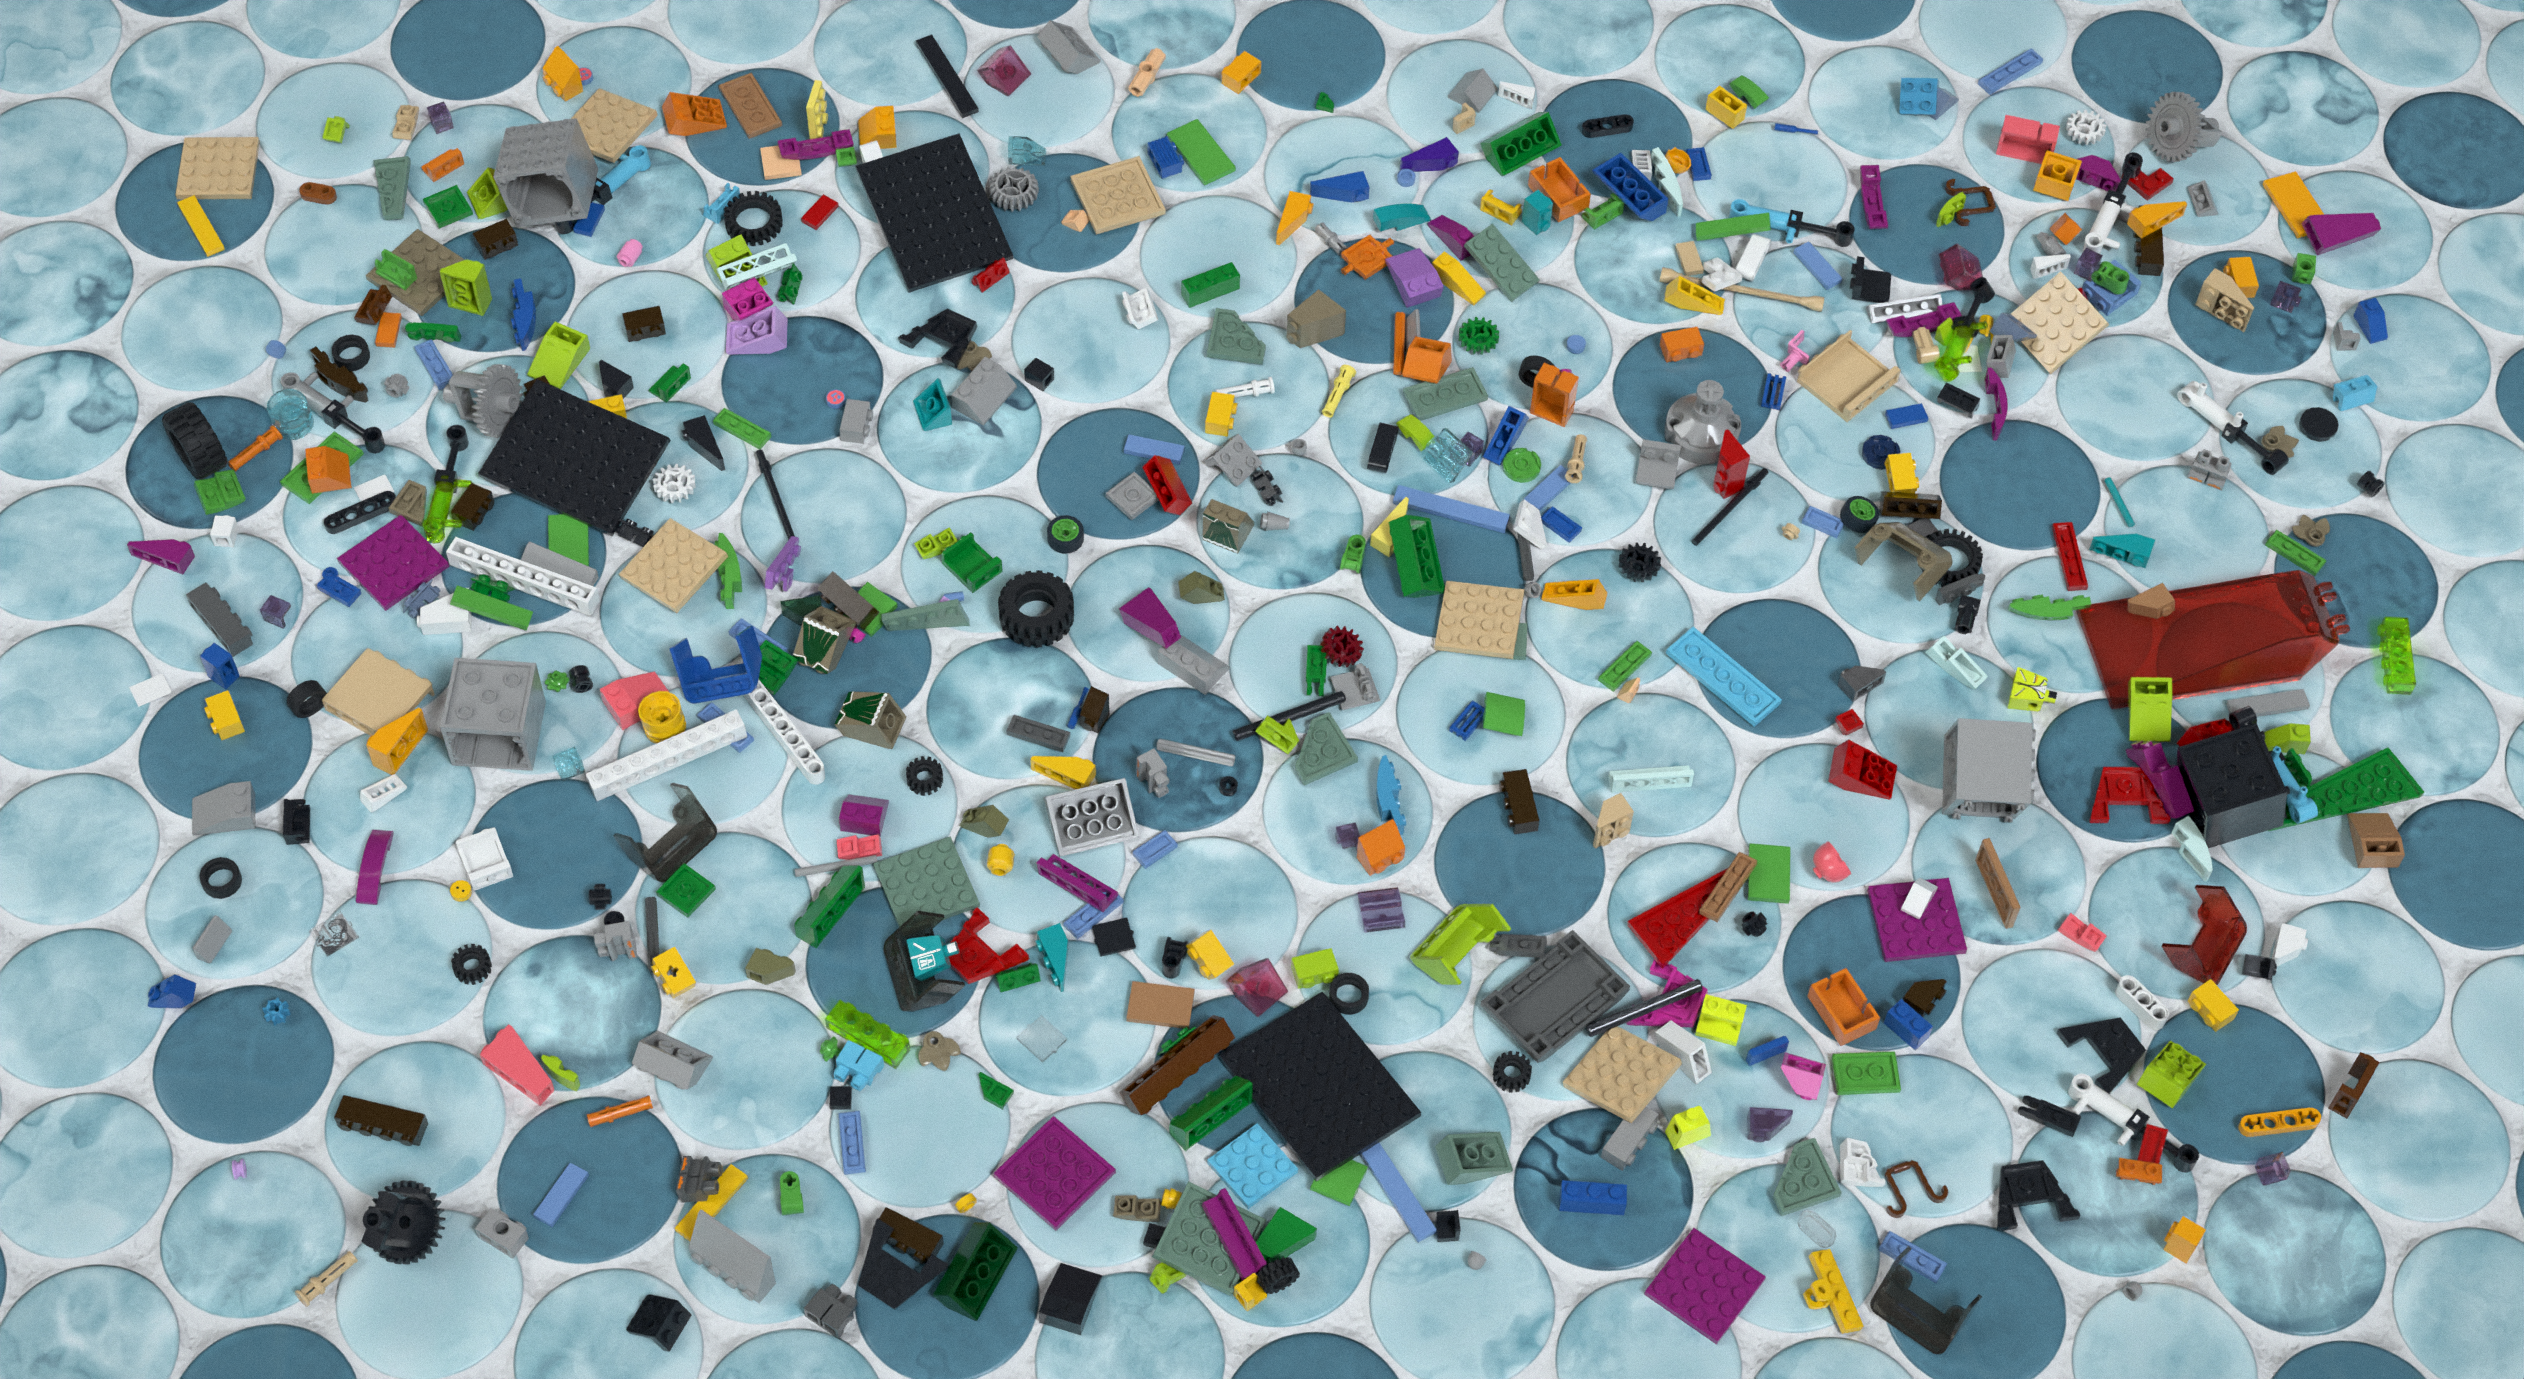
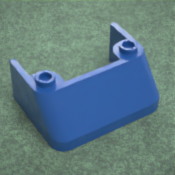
[669,626,762,703]

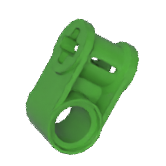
[2091,261,2130,294]
[1340,534,1366,574]
[780,1171,804,1216]

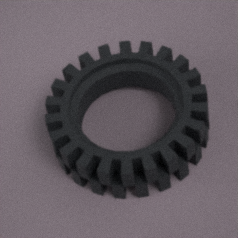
[724,191,783,246]
[1922,529,1983,587]

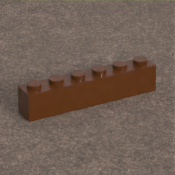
[1119,1015,1235,1115]

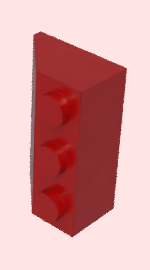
[1713,429,1750,499]

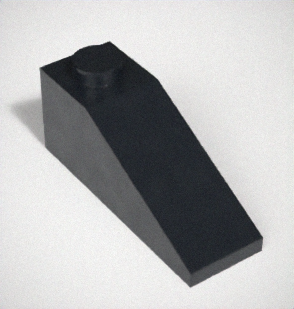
[681,415,725,471]

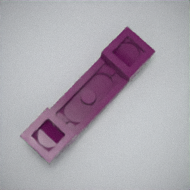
[778,129,854,160]
[1860,165,1888,229]
[1886,302,1962,337]
[1984,368,2008,440]
[356,830,394,905]

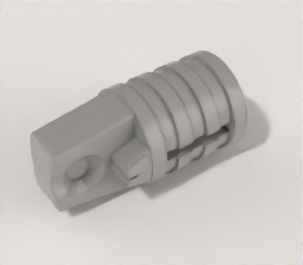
[2036,232,2066,256]

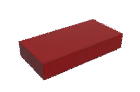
[801,194,839,230]
[2137,1124,2168,1164]

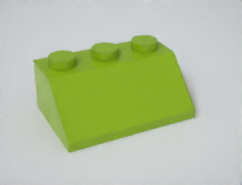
[440,259,492,316]

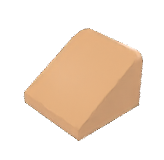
[1061,210,1089,232]
[1617,677,1640,703]

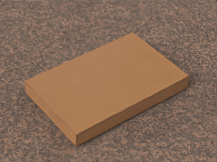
[1126,981,1195,1029]

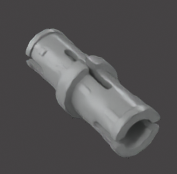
[1315,222,1347,255]

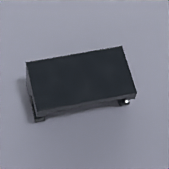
[1937,382,1980,419]
[283,799,311,845]

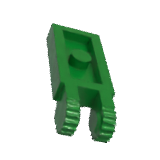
[405,322,461,342]
[1306,645,1327,696]

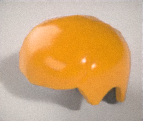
[1665,147,1691,174]

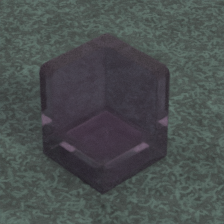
[260,595,291,629]
[1335,822,1360,851]
[2255,1152,2291,1186]

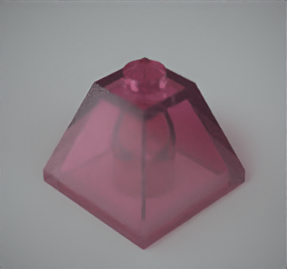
[1226,958,1288,1017]

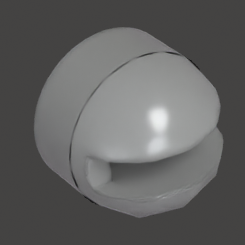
[1291,439,1307,456]
[1524,582,1541,598]
[1468,1251,1487,1270]
[2123,1281,2142,1301]

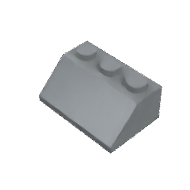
[1037,20,1101,74]
[952,357,1017,426]
[1158,636,1230,695]
[632,1031,713,1090]

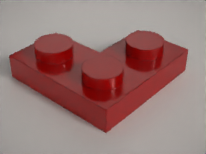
[2121,168,2174,201]

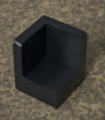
[1024,358,1054,392]
[1435,1210,1461,1242]

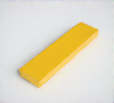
[177,195,225,257]
[675,1164,748,1241]

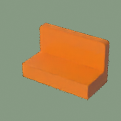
[421,148,464,182]

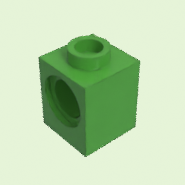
[2292,253,2316,284]

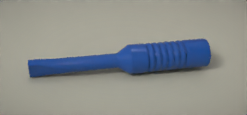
[1774,123,1818,134]
[1067,687,1089,729]

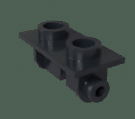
[1252,466,1283,506]
[616,518,654,547]

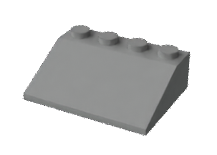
[1044,778,1139,857]
[689,1210,776,1303]

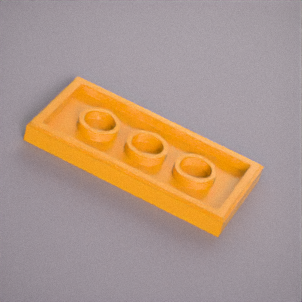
[2262,171,2324,239]

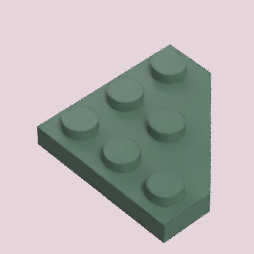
[1207,308,1266,365]
[1295,712,1358,786]
[1773,1137,1841,1216]

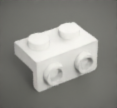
[1122,288,1158,330]

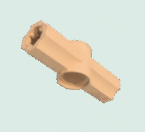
[1128,48,1166,97]

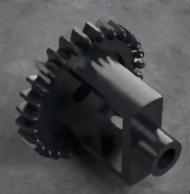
[361,1180,446,1265]

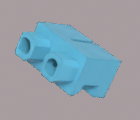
[833,1040,884,1092]

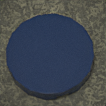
[1861,435,1901,470]

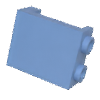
[2082,260,2142,316]

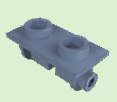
[403,579,441,619]

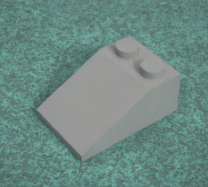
[192,781,256,836]

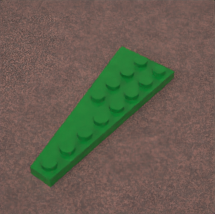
[2268,747,2424,831]

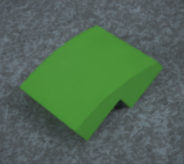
[194,469,246,515]
[843,582,897,637]
[1483,692,1525,736]
[1310,1160,1368,1206]

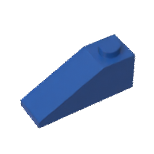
[1310,171,1370,203]
[1483,406,1529,465]

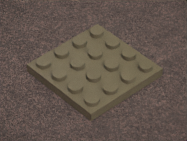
[366,229,465,316]

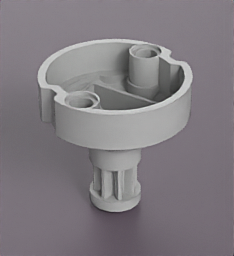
[1664,380,1741,464]

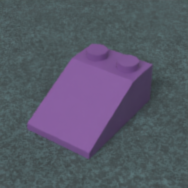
[1385,248,1444,308]

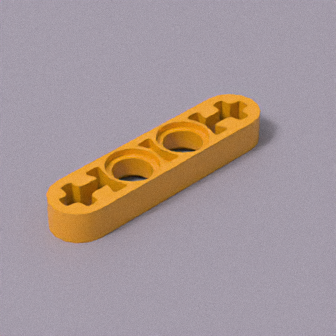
[2238,1108,2321,1137]

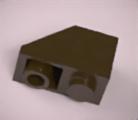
[1903,979,1947,1017]

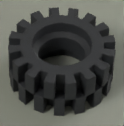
[906,756,943,796]
[451,944,492,985]
[1493,1051,1532,1093]
[1257,1257,1300,1294]

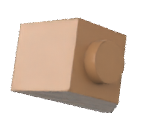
[2128,583,2175,619]

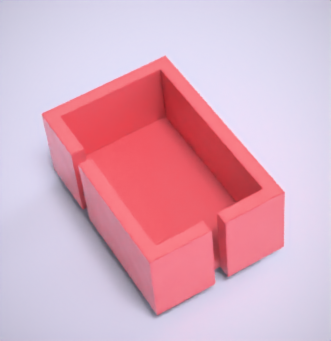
[1996,115,2060,164]

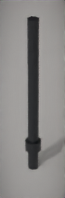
[756,449,795,540]
[1692,468,1769,546]

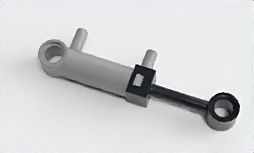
[280,372,385,454]

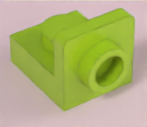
[322,116,350,144]
[1149,1262,1187,1294]

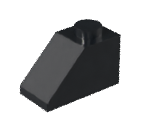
[599,359,634,399]

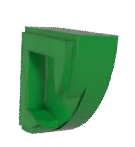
[1316,92,1334,113]

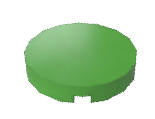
[1503,448,1541,483]

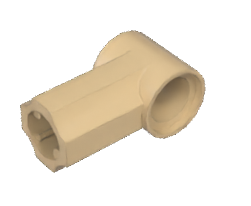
[1912,327,1940,364]

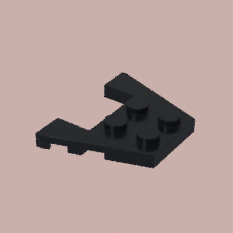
[898,308,977,369]
[2057,1017,2146,1094]
[1997,1160,2080,1232]
[858,1218,949,1310]

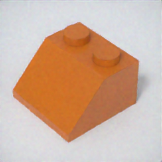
[305,446,352,494]
[1357,819,1405,876]

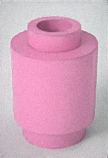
[617,239,643,267]

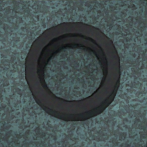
[332,334,370,371]
[1518,355,1555,388]
[286,680,327,718]
[199,857,242,899]
[1329,973,1369,1015]

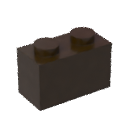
[472,219,518,260]
[622,305,666,342]
[451,483,494,531]

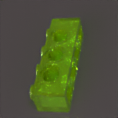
[2377,616,2416,695]
[825,1000,910,1069]

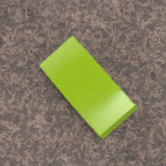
[1936,192,1966,227]
[1396,414,1438,451]
[914,527,958,560]
[541,1055,580,1092]

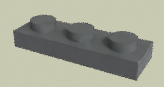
[1006,715,1070,752]

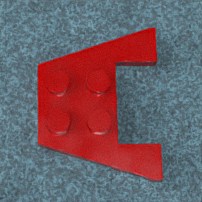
[2089,767,2170,824]
[949,907,1029,984]

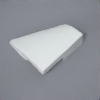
[1840,1138,1885,1187]

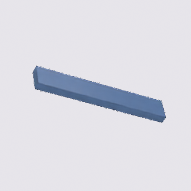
[1393,485,1510,533]
[1360,1143,1437,1243]

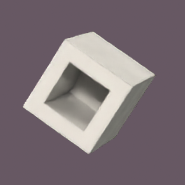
[210,515,239,547]

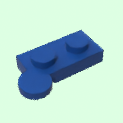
[317,567,362,607]

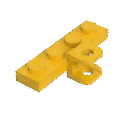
[1803,1249,1864,1334]

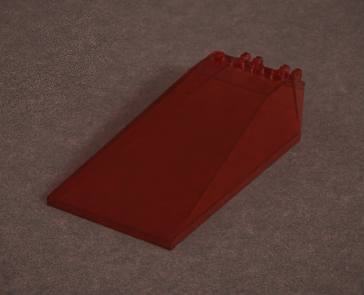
[2076,570,2350,709]

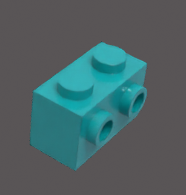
[1522,190,1553,236]

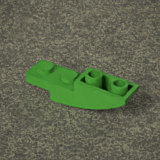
[715,533,742,609]
[2008,594,2091,621]

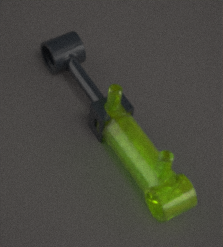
[1934,277,1995,382]
[423,425,472,544]

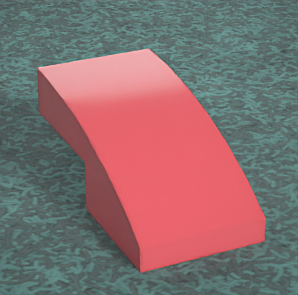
[837,834,882,860]
[2058,913,2107,952]

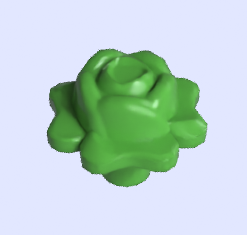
[545,670,570,692]
[820,1036,842,1062]

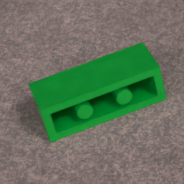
[1181,262,1240,308]

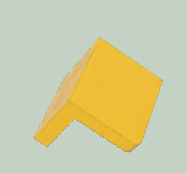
[1234,1273,1267,1311]

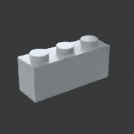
[1601,1107,1659,1171]

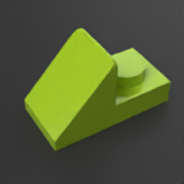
[1255,715,1299,754]

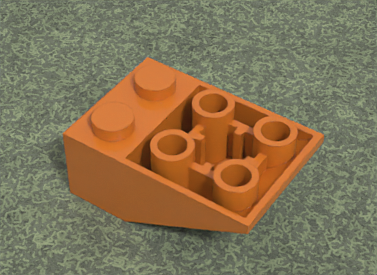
[662,92,727,136]

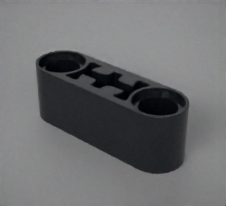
[1367,422,1399,473]

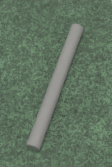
[795,855,878,877]

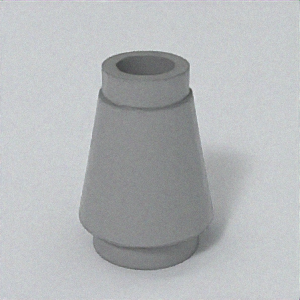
[1260,511,1290,531]

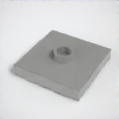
[1106,472,1159,520]

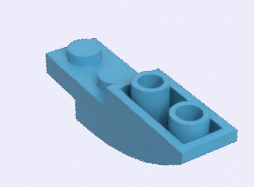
[1376,755,1407,835]

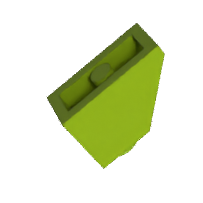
[2264,723,2311,754]

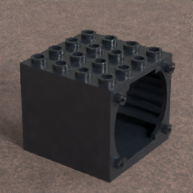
[2176,723,2290,848]

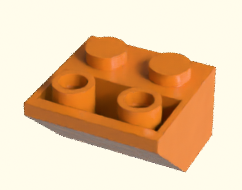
[1402,336,1452,384]

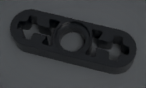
[1582,114,1634,138]

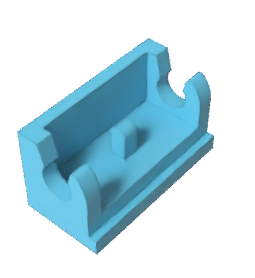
[703,183,740,224]
[2333,375,2377,411]

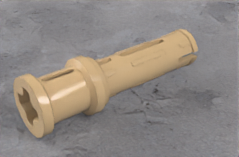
[1565,434,1587,483]
[295,1251,358,1307]

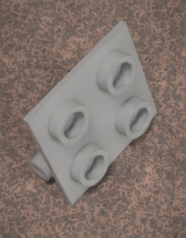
[1330,663,1380,710]

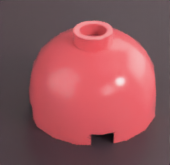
[1813,841,1851,883]

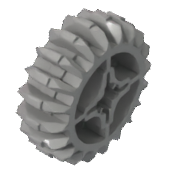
[989,166,1039,212]

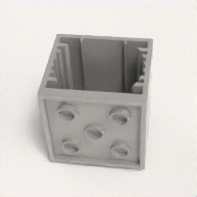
[493,118,598,228]
[440,658,546,771]
[1942,718,2036,823]

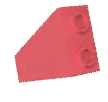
[480,1024,555,1106]

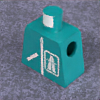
[907,935,959,981]

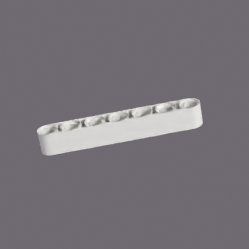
[743,679,825,785]

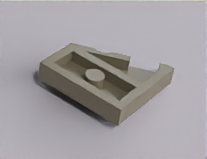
[388,480,427,526]

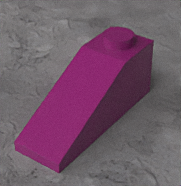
[1427,215,1474,261]
[127,539,195,575]

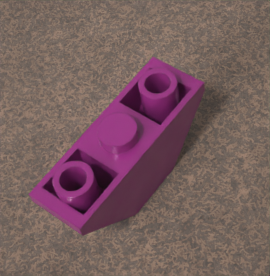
[2076,155,2121,191]

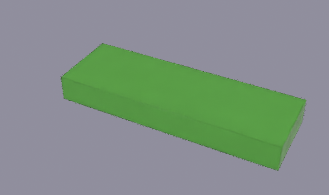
[713,408,772,450]
[2265,530,2327,576]
[1598,641,1652,692]

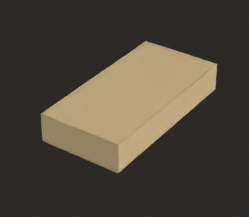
[1675,241,1704,276]

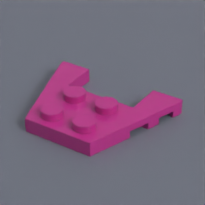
[1626,959,1708,1028]

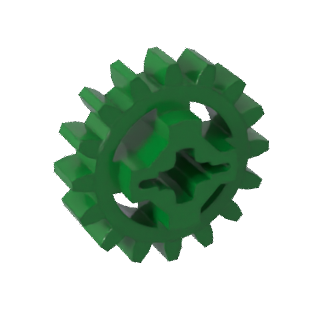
[1458,317,1499,355]

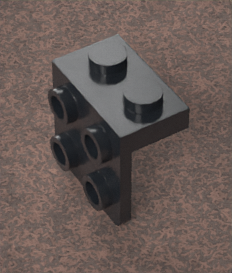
[1849,256,1891,303]
[626,1294,692,1352]

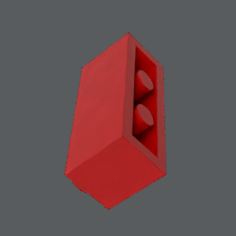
[1142,455,1192,515]

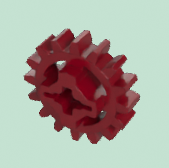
[1320,626,1364,668]

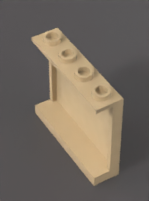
[1797,330,1901,422]
[322,648,435,736]

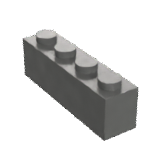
[186,582,253,657]

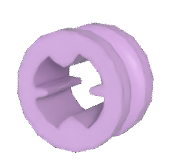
[232,1159,247,1180]

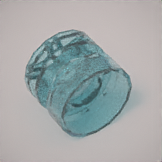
[267,389,314,440]

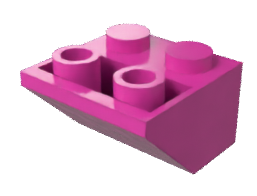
[722,277,773,320]

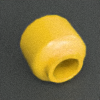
[987,844,1015,876]

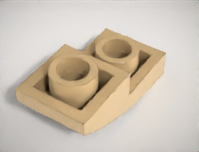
[392,105,419,140]

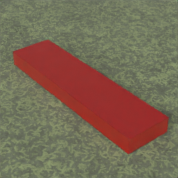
[2052,522,2088,591]

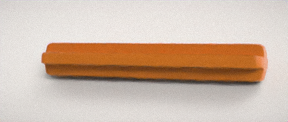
[1393,312,1405,376]

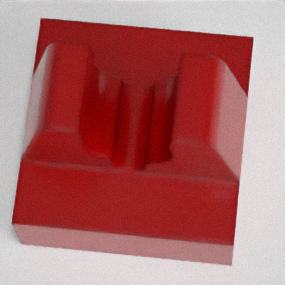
[1835,709,1864,736]

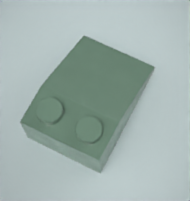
[1435,1132,1513,1185]

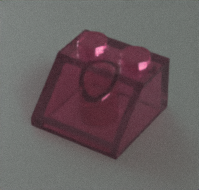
[977,45,1031,96]
[1939,243,1983,291]

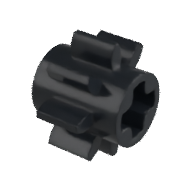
[589,884,612,910]
[1741,911,1768,937]

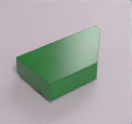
[979,1072,1014,1110]

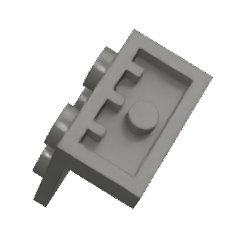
[1204,433,1262,487]
[1636,439,1681,489]

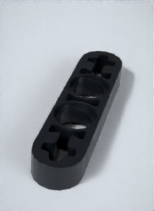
[324,491,396,534]

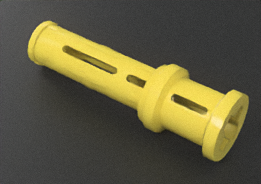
[1322,364,1356,418]

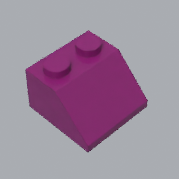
[839,794,889,837]

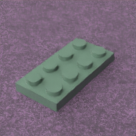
[1464,223,1540,302]
[1403,367,1488,421]

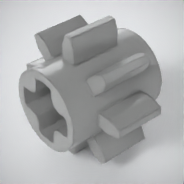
[384,374,409,398]

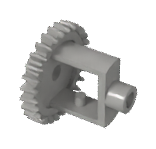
[2145,92,2222,162]
[443,364,523,438]

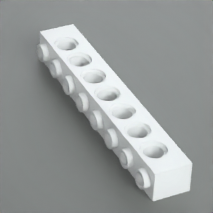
[446,537,600,616]
[586,709,747,801]

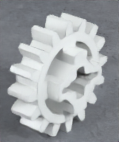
[2066,109,2106,145]
[653,464,696,503]

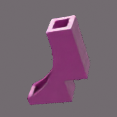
[2125,740,2194,818]

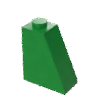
[1255,1207,1317,1266]

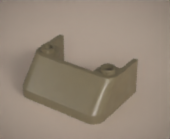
[1854,522,1953,601]

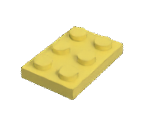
[806,80,828,139]

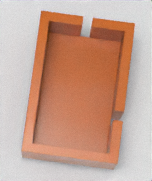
[1528,157,1591,222]
[1530,363,1579,427]
[1807,968,1880,1046]

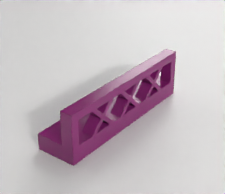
[1036,854,1118,912]
[1201,1188,1267,1281]

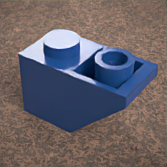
[148,974,196,1008]

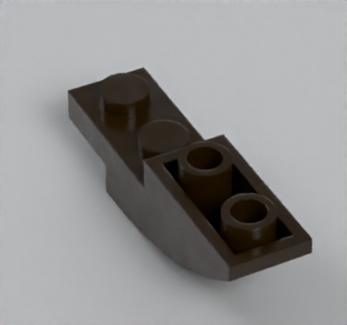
[310,346,369,403]

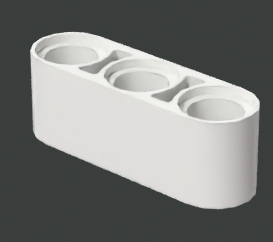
[1736,233,1771,282]
[2115,975,2169,1030]

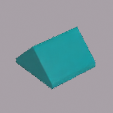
[913,378,952,431]

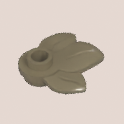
[957,341,992,371]
[2261,426,2299,458]
[2292,515,2330,547]
[918,1031,961,1071]

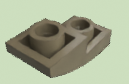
[1113,1195,1161,1222]

